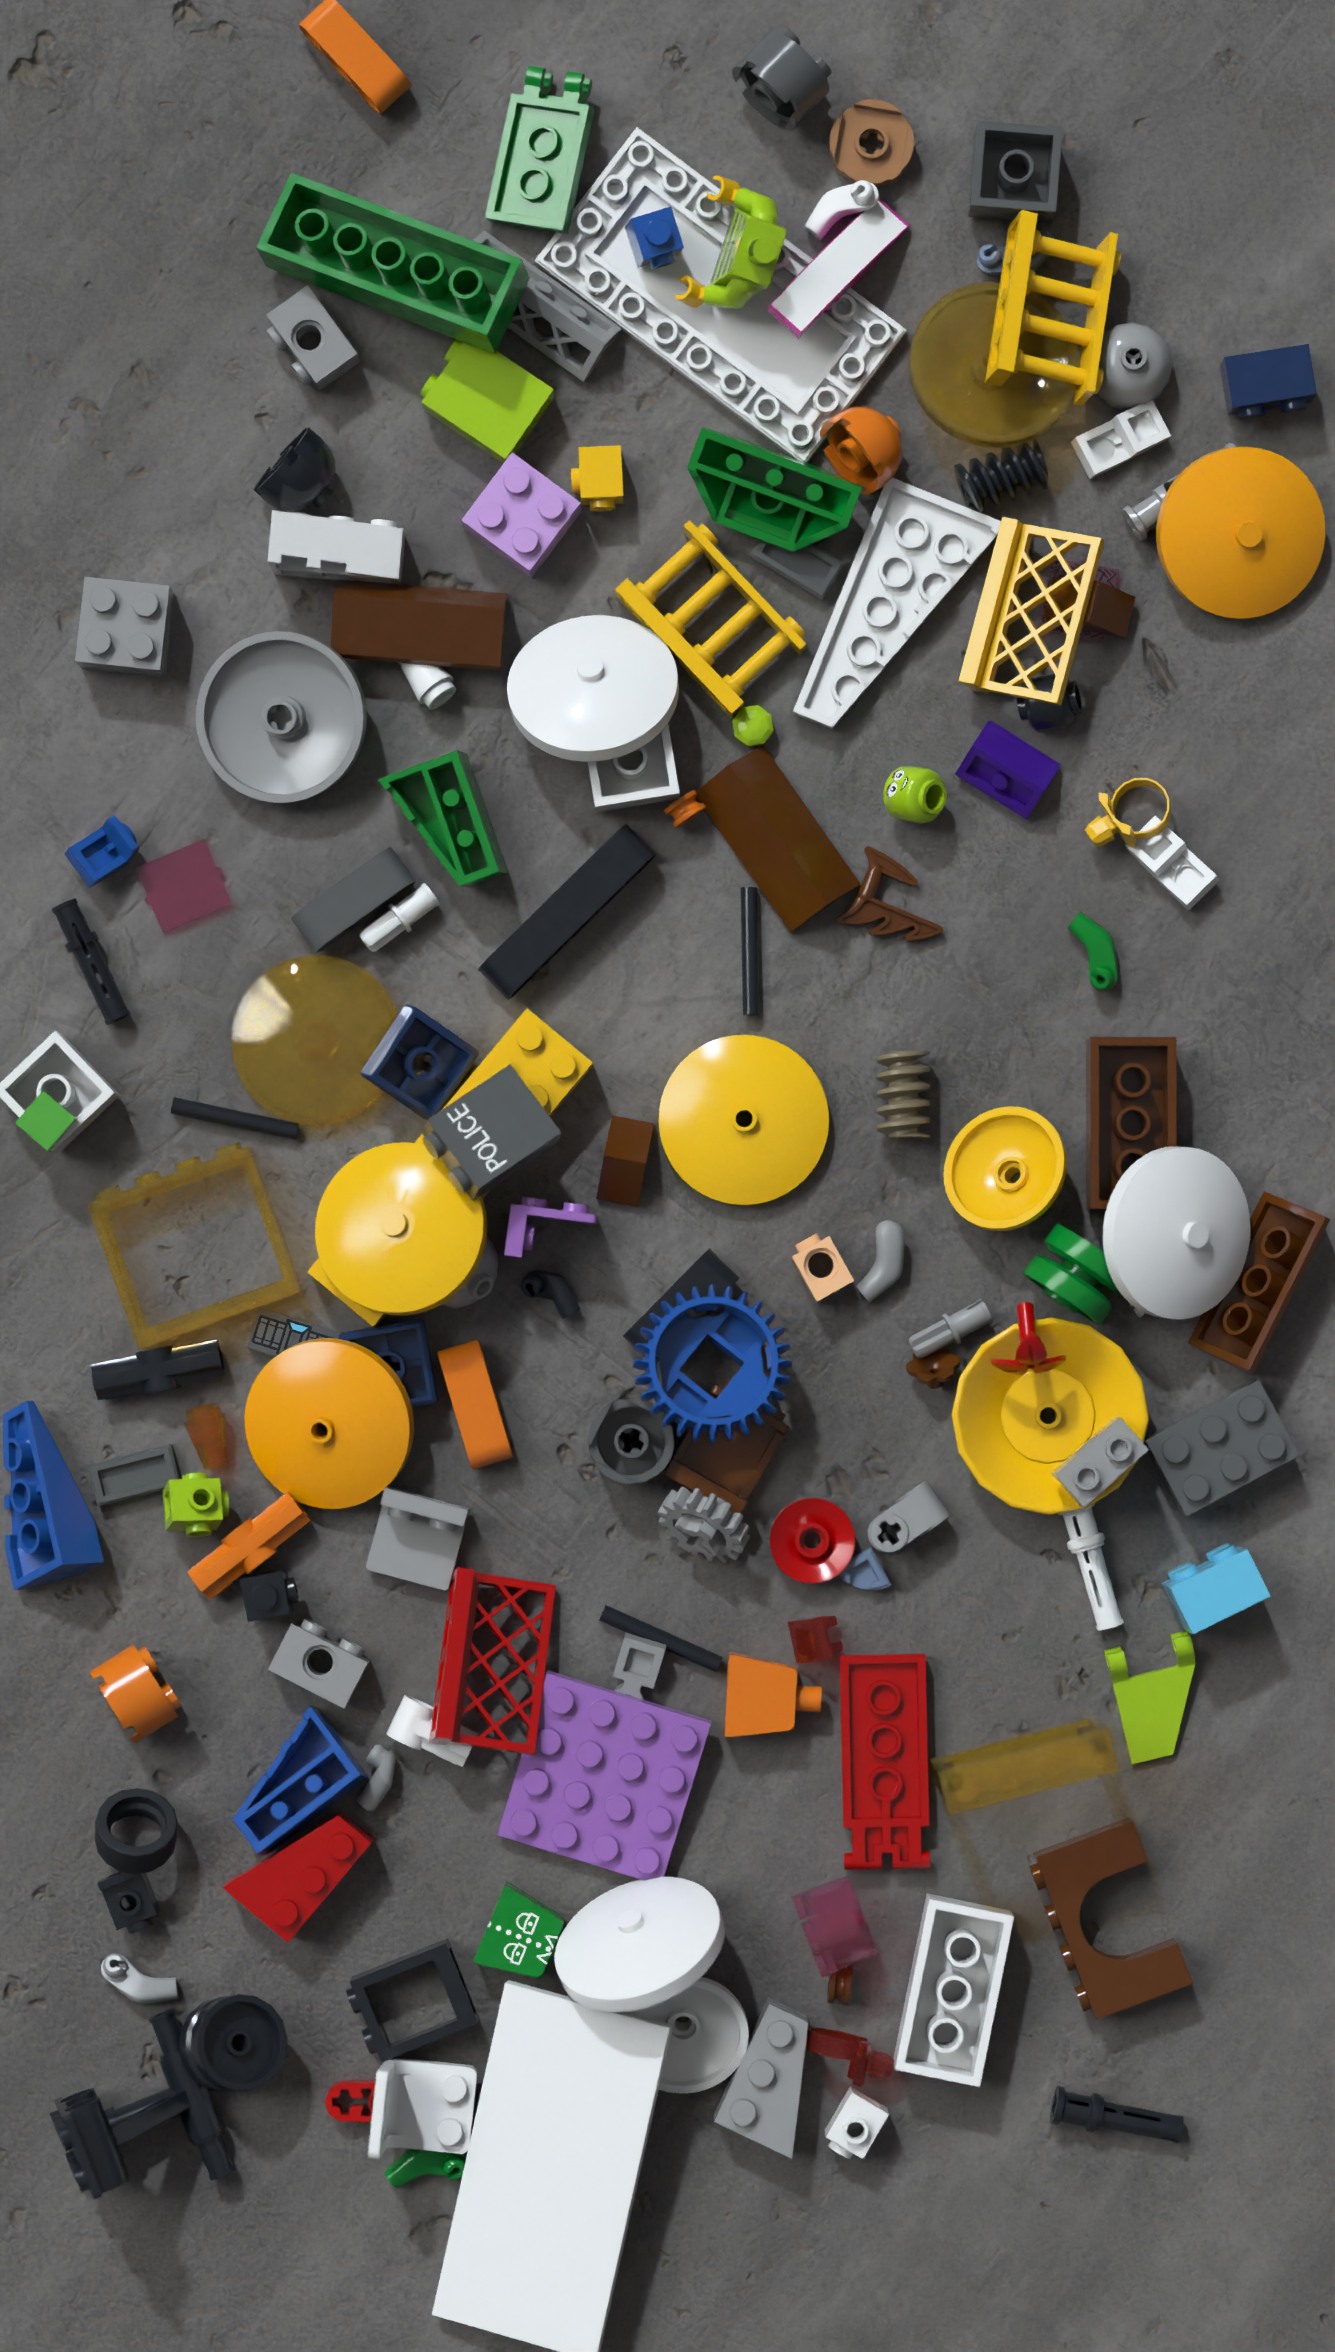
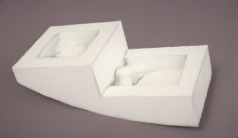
[1071,400,1171,479]
[1125,816,1219,910]

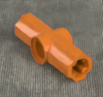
[187,1492,311,1600]

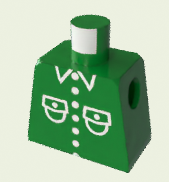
[473,1882,565,1978]

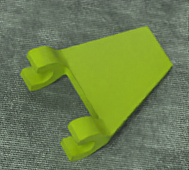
[1104,1630,1196,1764]

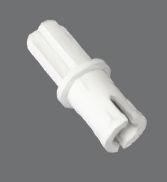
[359,883,440,952]

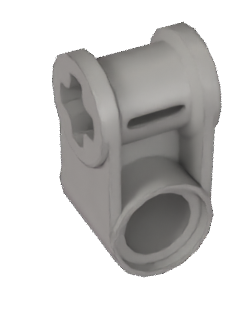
[868,1480,950,1553]

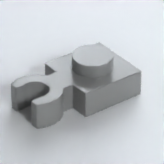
[613,1633,666,1700]

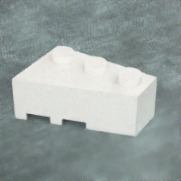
[268,510,405,585]

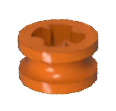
[664,789,706,829]

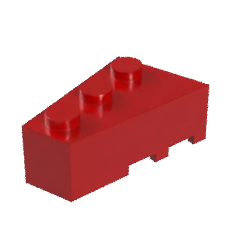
[222,1811,374,1943]

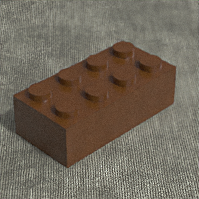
[1086,1037,1177,1210]

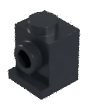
[97,1871,160,1934]

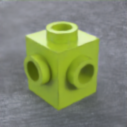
[163,1472,229,1537]

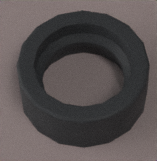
[95,1788,178,1874]

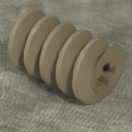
[876,1051,930,1138]

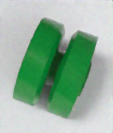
[1022,1224,1121,1325]

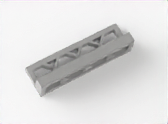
[473,231,622,382]

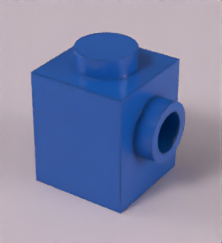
[625,206,684,269]

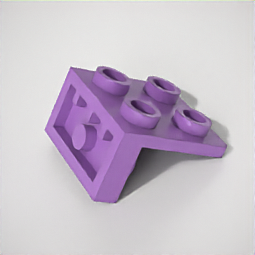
[504,1197,597,1259]

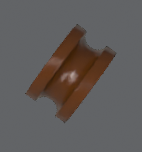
[827,1964,853,2005]

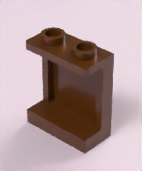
[664,1381,789,1513]

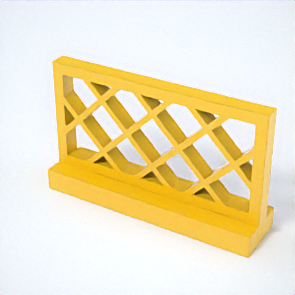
[959,517,1105,706]

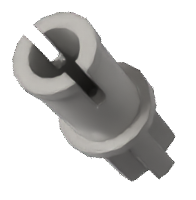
[909,1298,993,1358]

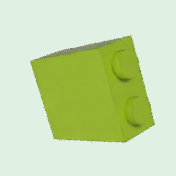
[420,339,555,464]

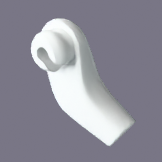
[804,180,879,240]

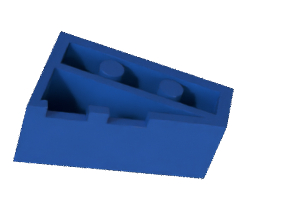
[232,1706,369,1855]

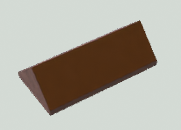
[331,580,508,671]
[696,746,860,933]
[1188,1191,1330,1373]

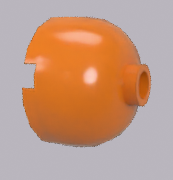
[820,406,903,495]

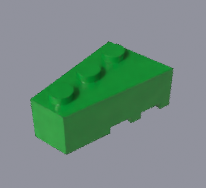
[378,750,509,888]

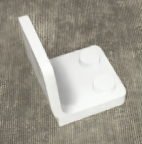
[368,2057,477,2159]

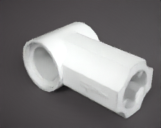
[386,1695,479,1767]

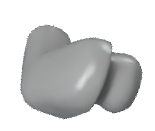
[857,1220,905,1302]
[101,1953,179,2005]

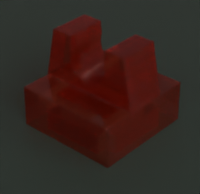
[788,1616,843,1664]

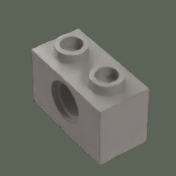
[266,285,360,392]
[1051,1416,1149,1507]
[268,1619,370,1709]

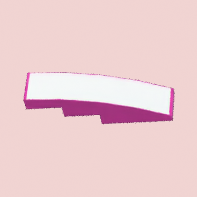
[767,198,910,339]

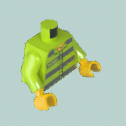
[674,175,787,309]

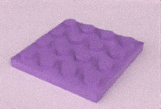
[497,1670,711,1880]

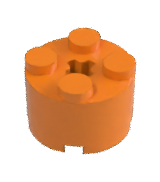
[89,1644,182,1744]

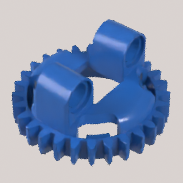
[633,1284,792,1444]

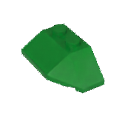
[687,427,862,552]

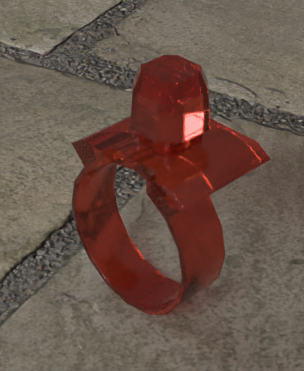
[805,2027,894,2087]

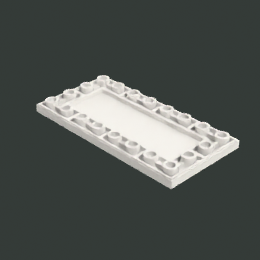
[535,127,907,463]
[432,1980,673,2352]

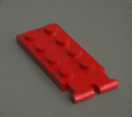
[839,1653,930,1870]

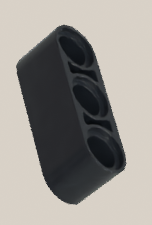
[623,1248,739,1362]

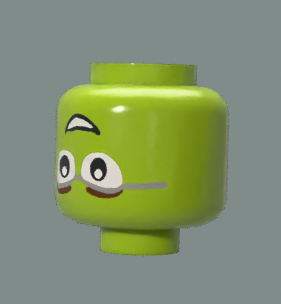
[883,766,947,824]

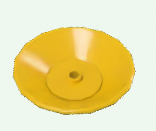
[951,1317,1149,1515]

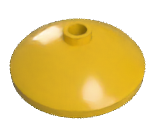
[943,1106,1067,1231]

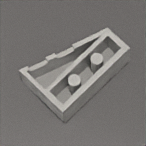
[714,1997,808,2159]

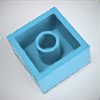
[1161,1543,1270,1634]

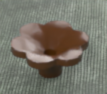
[906,1347,961,1389]

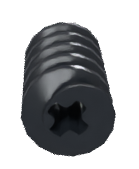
[954,437,1048,513]

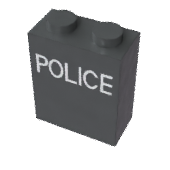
[422,1064,562,1201]

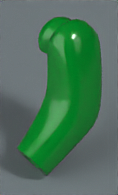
[1067,911,1118,991]
[384,2149,467,2189]

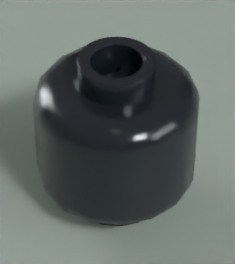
[1017,674,1082,732]

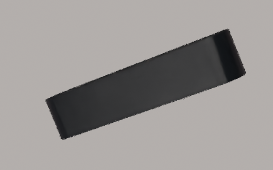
[478,824,656,1000]

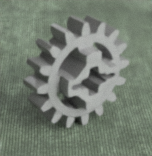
[658,1487,750,1563]

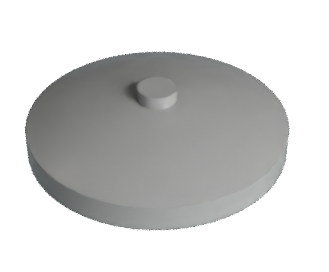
[196,631,367,803]

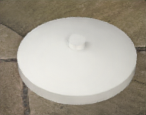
[507,615,679,762]
[1103,1146,1251,1319]
[555,1877,725,2012]

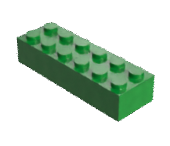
[256,173,530,354]

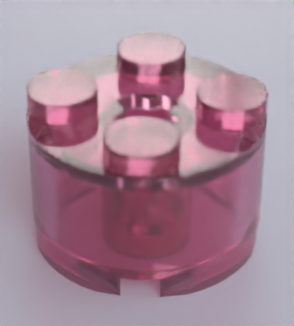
[791,1876,878,1978]

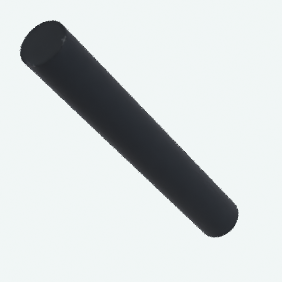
[741,887,760,1016]
[171,1097,299,1140]
[599,1605,723,1672]

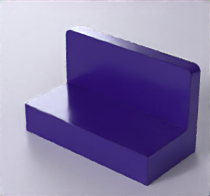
[955,721,1060,819]

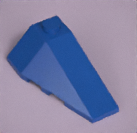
[3,1401,104,1590]

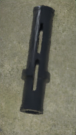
[52,898,131,1025]

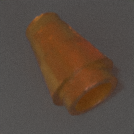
[184,1403,228,1469]

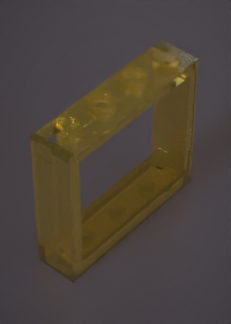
[87,1142,303,1349]
[929,1716,1120,1815]

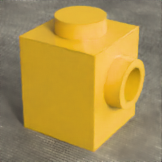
[571,445,624,512]

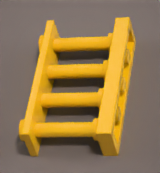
[985,210,1121,406]
[615,520,806,719]

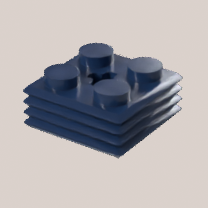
[360,1004,479,1120]
[339,1319,438,1407]

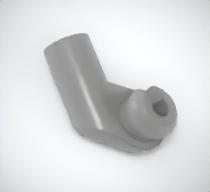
[357,1744,396,1811]

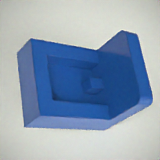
[64,815,139,888]

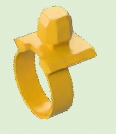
[1085,778,1171,849]

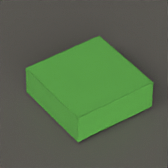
[15,1090,77,1152]

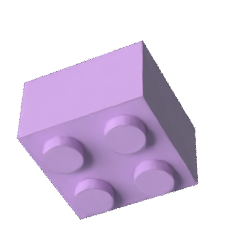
[461,452,582,579]

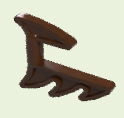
[836,846,943,941]

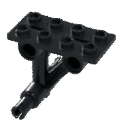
[50,2009,236,2200]

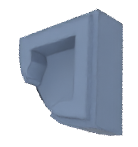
[838,1547,891,1590]

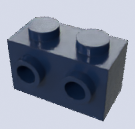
[1220,344,1317,420]

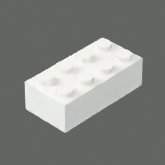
[893,1893,1014,2087]

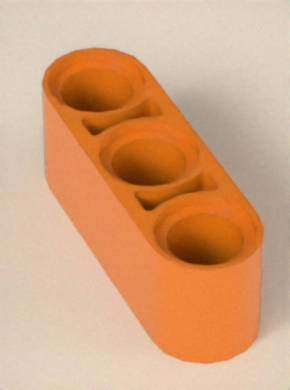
[298,0,412,115]
[437,1339,514,1470]

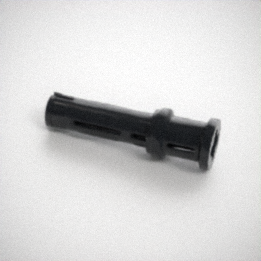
[1050,2086,1184,2143]

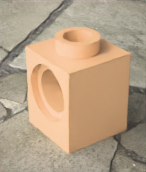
[791,1233,854,1302]

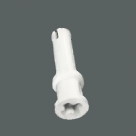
[1058,1503,1124,1631]

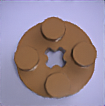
[829,99,914,187]

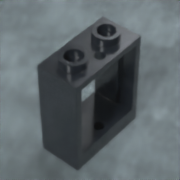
[346,1938,479,2062]

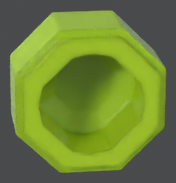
[732,705,774,748]

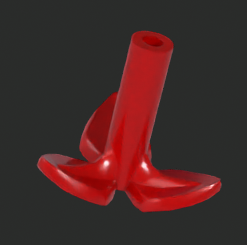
[991,1302,1066,1375]

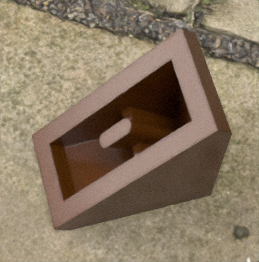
[1043,577,1136,639]
[596,1115,654,1207]

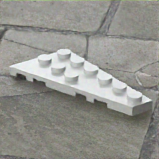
[792,478,1001,729]

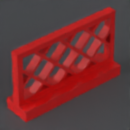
[429,1567,556,1756]

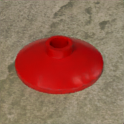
[769,1498,855,1584]

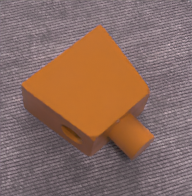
[724,1652,822,1737]

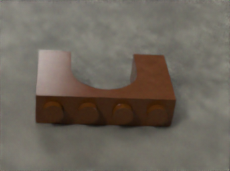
[1029,1817,1193,2020]

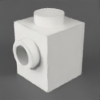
[824,2086,889,2159]

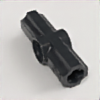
[91,1340,225,1400]

